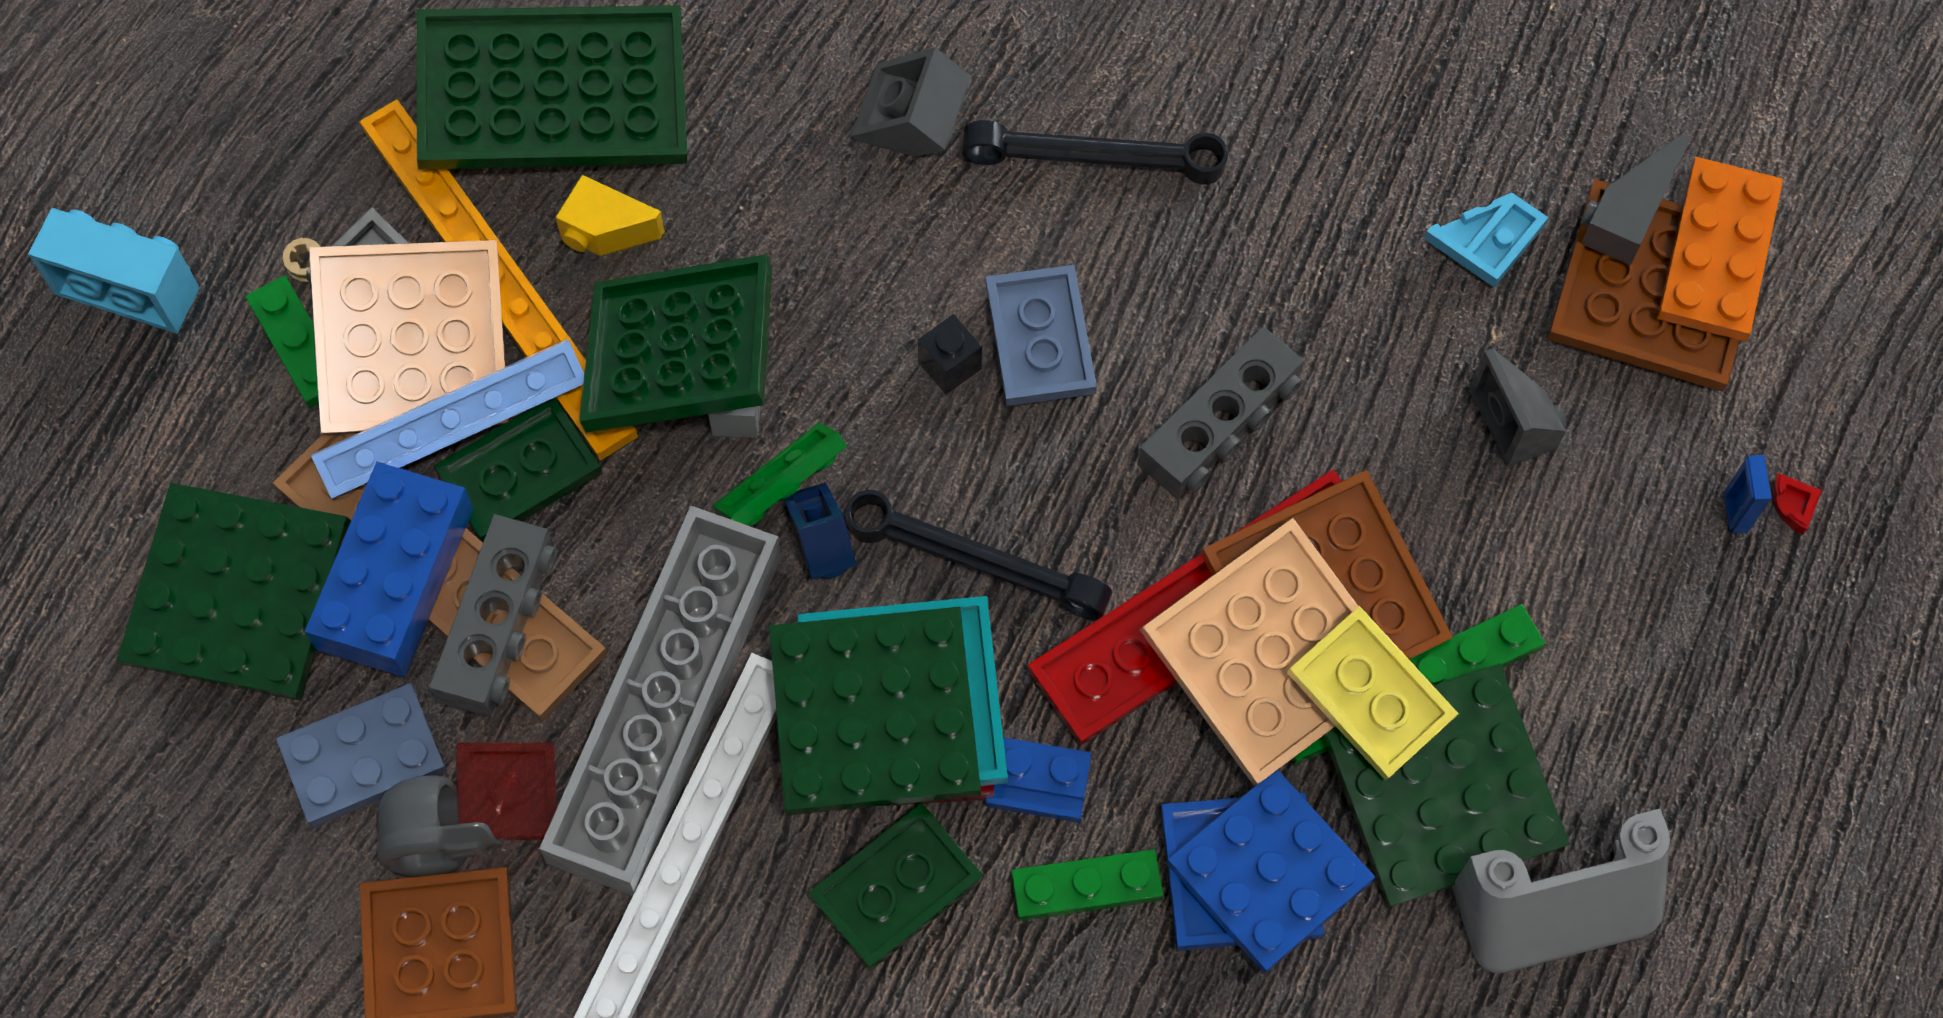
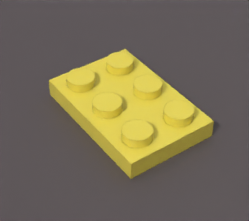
[1286,606,1459,780]

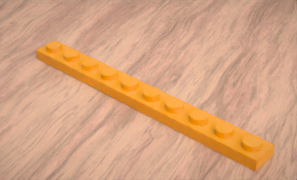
[359,99,638,461]

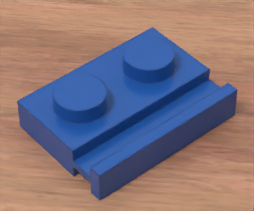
[986,737,1092,823]

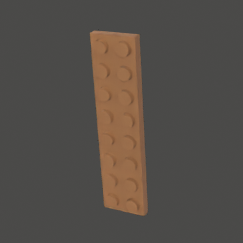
[272,432,608,722]

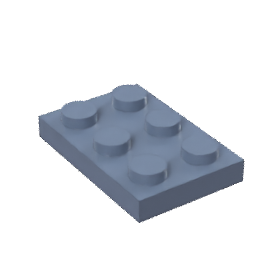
[985,265,1097,406]
[276,683,447,828]

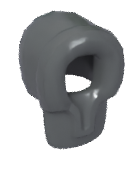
[376,775,503,877]

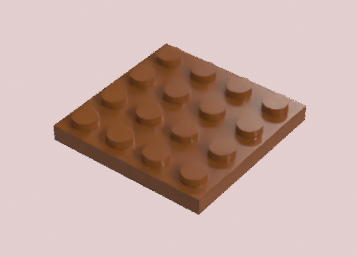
[1547,179,1739,392]
[1199,470,1453,659]

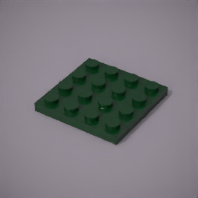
[579,254,773,433]
[117,483,351,701]
[769,606,981,816]
[1323,664,1570,908]

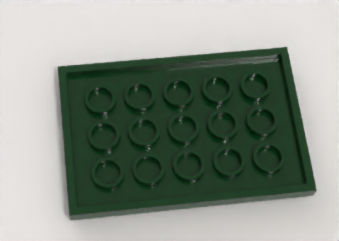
[417,5,687,169]

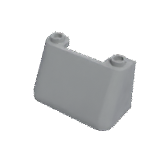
[1451,809,1670,973]

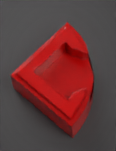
[1772,473,1822,535]

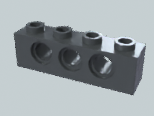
[1137,326,1304,500]
[429,514,557,717]

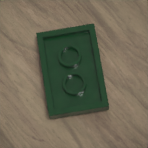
[434,397,603,542]
[808,802,984,971]

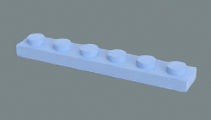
[311,339,584,499]

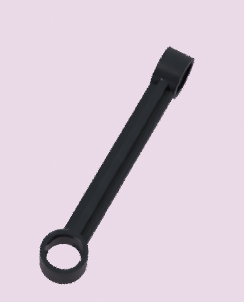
[962,120,1228,184]
[846,490,1113,621]

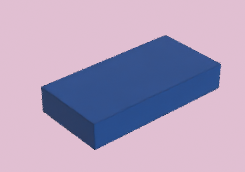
[1723,455,1772,534]

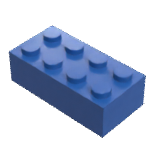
[305,461,474,678]

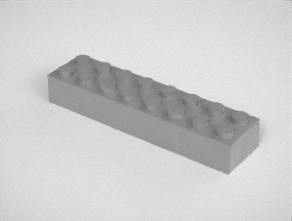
[539,506,781,896]

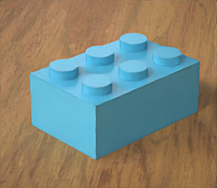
[28,208,200,334]

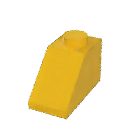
[556,175,665,256]

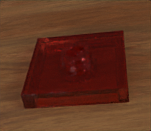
[455,743,557,840]

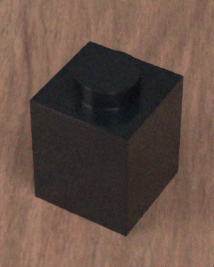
[918,314,982,395]

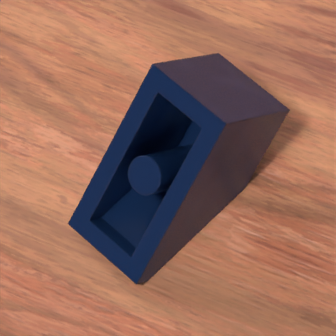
[783,482,857,579]

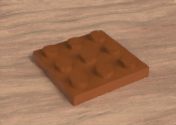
[360,867,518,1018]

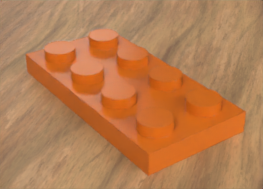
[1657,157,1783,342]

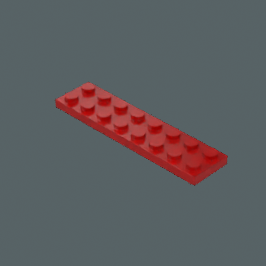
[1027,469,1342,746]

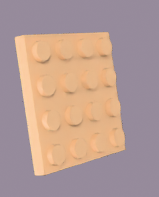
[309,240,509,434]
[1140,518,1358,786]

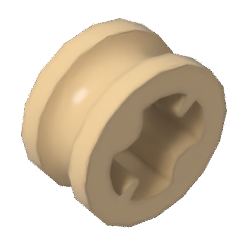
[283,238,321,282]

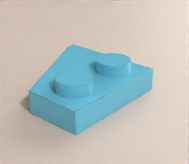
[1424,193,1549,287]

